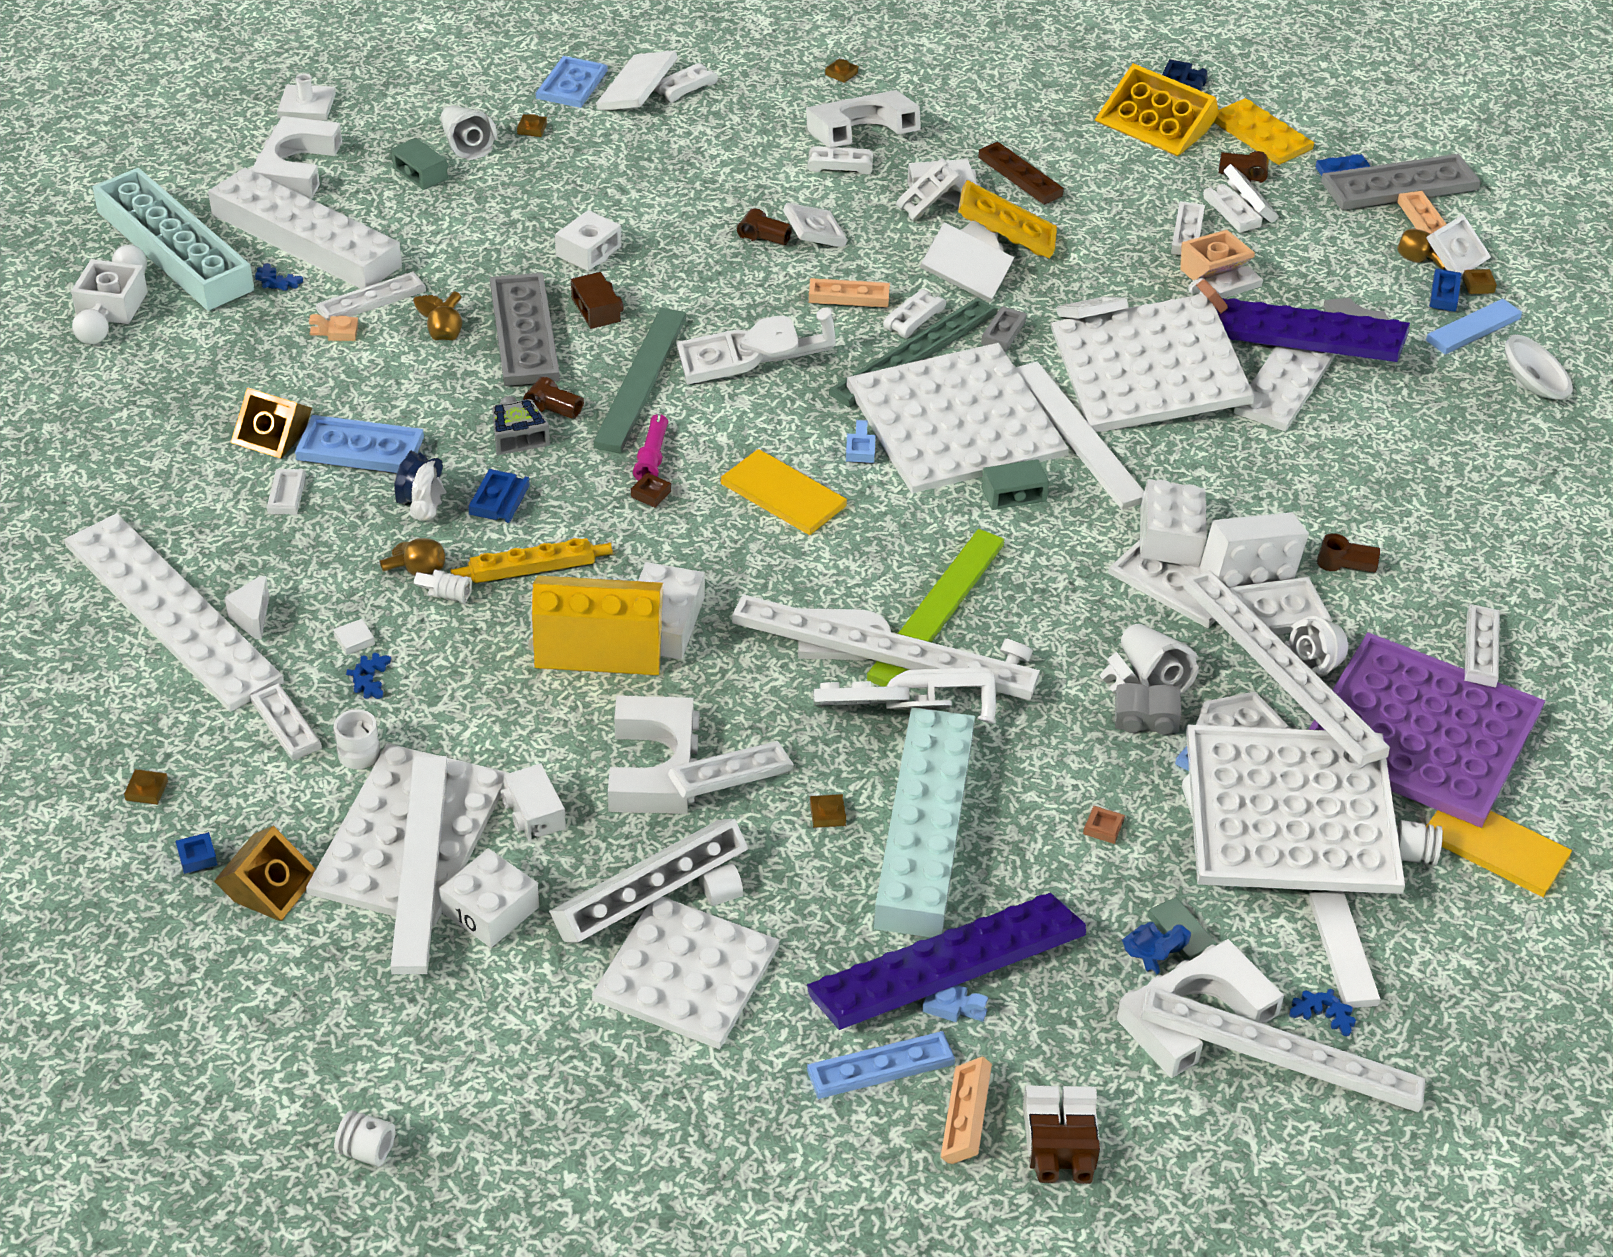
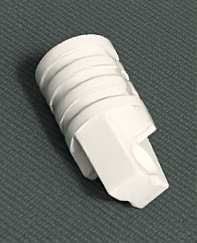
[414,570,472,604]

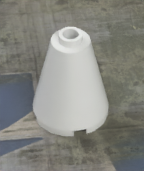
[441,105,497,160]
[1121,624,1199,695]

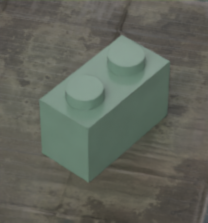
[391,138,448,190]
[981,459,1049,510]

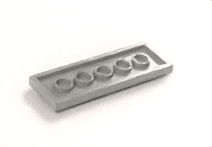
[1321,154,1481,210]
[490,273,560,386]

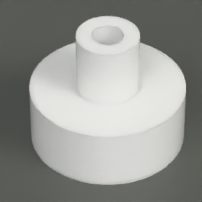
[1000,639,1033,664]

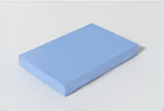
[536,56,608,108]

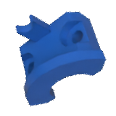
[1122,922,1191,975]

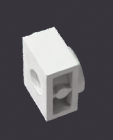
[555,210,621,271]

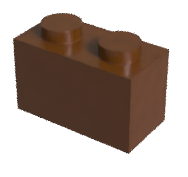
[571,272,624,329]

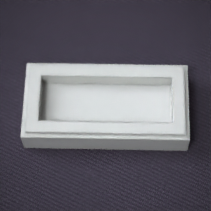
[267,469,306,515]

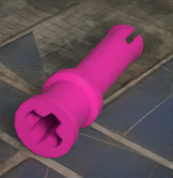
[633,414,669,481]

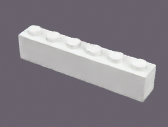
[549,819,749,942]

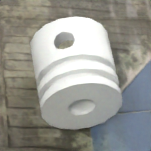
[1397,820,1443,866]
[334,1110,395,1167]

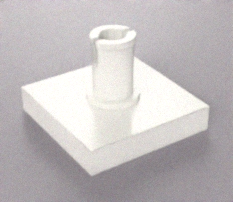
[277,74,336,121]

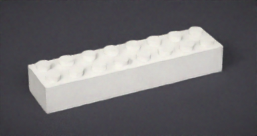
[208,168,402,289]

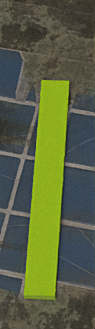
[867,528,1005,687]

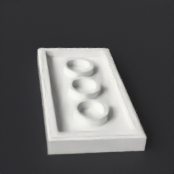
[596,50,678,111]
[1108,540,1216,628]

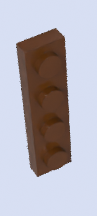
[978,141,1064,205]

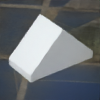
[225,576,270,639]

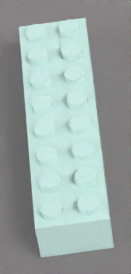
[92,168,254,311]
[874,707,975,937]

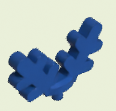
[255,263,303,291]
[346,653,391,699]
[1289,989,1356,1036]

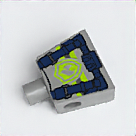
[492,396,550,455]

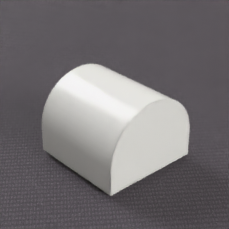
[698,863,743,907]

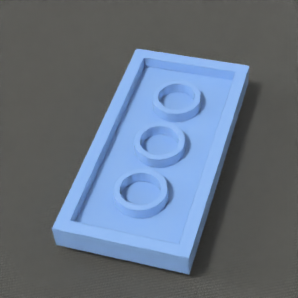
[295,415,424,473]

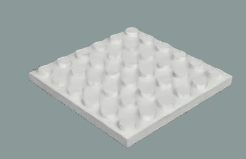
[1051,294,1254,432]
[847,343,1069,493]
[1186,724,1405,894]

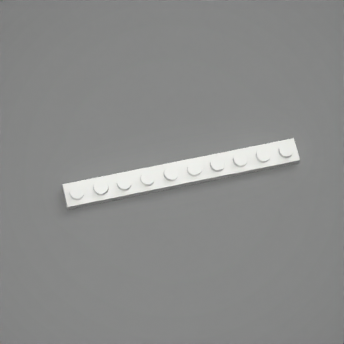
[1183,571,1390,766]
[732,594,1040,700]

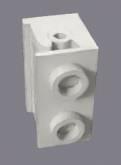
[501,763,566,841]

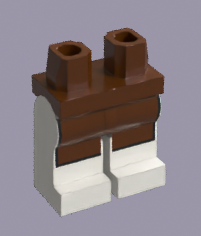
[1023,1086,1100,1184]

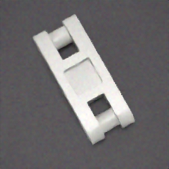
[654,63,718,103]
[807,146,873,174]
[896,158,961,222]
[883,289,946,339]

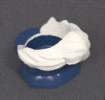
[394,450,447,522]

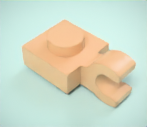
[309,314,359,341]

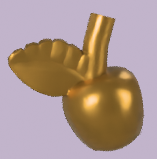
[1397,229,1446,270]
[413,291,462,341]
[379,538,445,576]

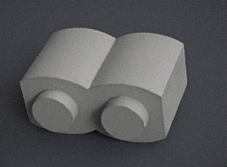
[1115,683,1181,735]

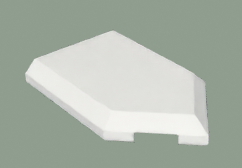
[1196,692,1291,729]

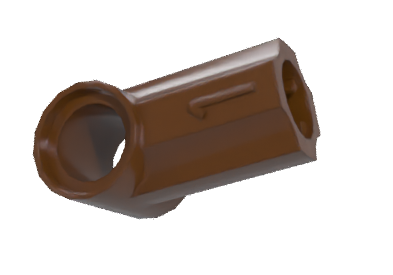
[1218,151,1269,183]
[736,208,792,245]
[523,377,584,419]
[1316,533,1380,573]

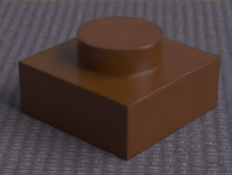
[631,473,671,508]

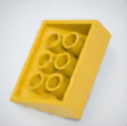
[1095,63,1219,156]
[532,575,663,675]

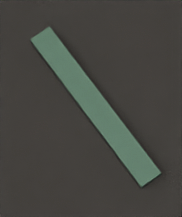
[829,297,997,408]
[593,307,686,454]

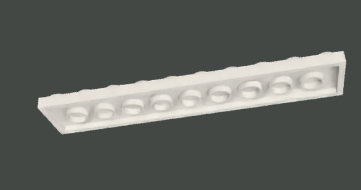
[64,513,284,712]

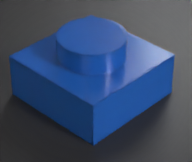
[175,832,218,874]

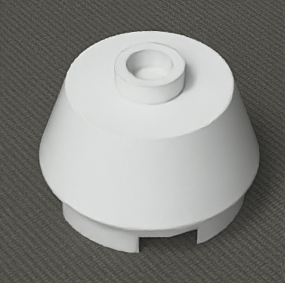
[1285,616,1348,677]

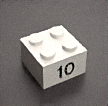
[439,848,539,948]

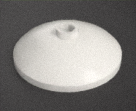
[1505,335,1573,400]

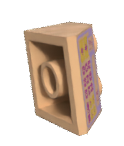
[1180,230,1255,280]

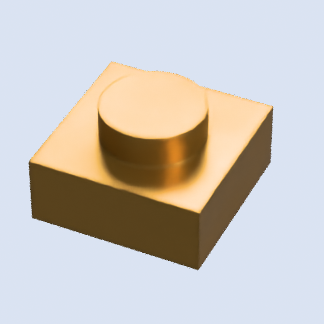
[825,58,859,83]
[517,114,547,137]
[1462,269,1497,294]
[124,769,168,805]
[810,794,846,828]

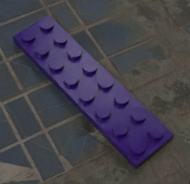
[1215,298,1410,362]
[807,893,1086,1030]

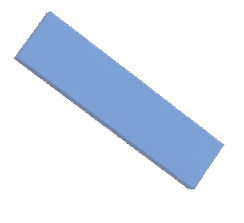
[1426,299,1522,355]
[807,1031,955,1099]

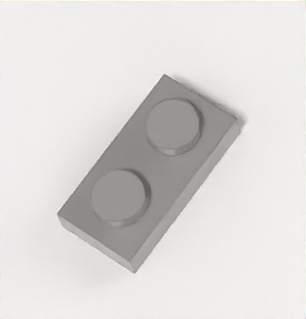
[981,306,1027,352]

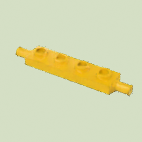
[450,538,613,583]

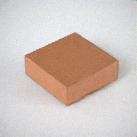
[1196,279,1228,314]
[1083,806,1125,844]

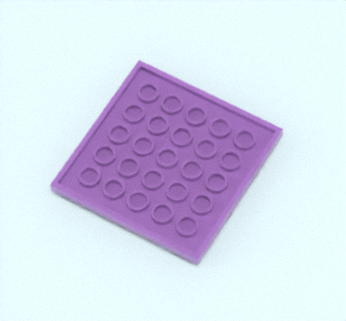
[1308,632,1546,828]

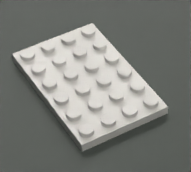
[306,743,509,927]

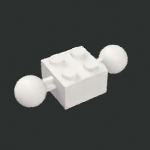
[71,245,148,344]

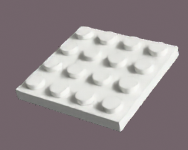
[592,897,779,1050]

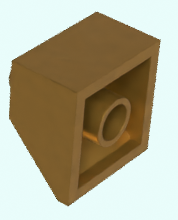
[231,388,312,459]
[214,825,316,921]

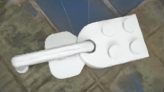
[676,307,836,385]
[813,667,996,724]

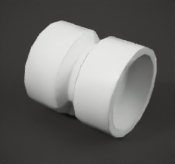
[334,709,380,769]

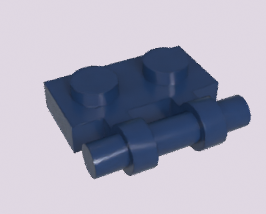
[1162,59,1208,91]

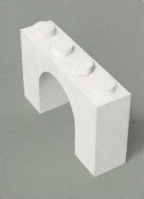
[806,90,921,148]
[249,116,342,199]
[608,696,700,814]
[1117,939,1284,1078]

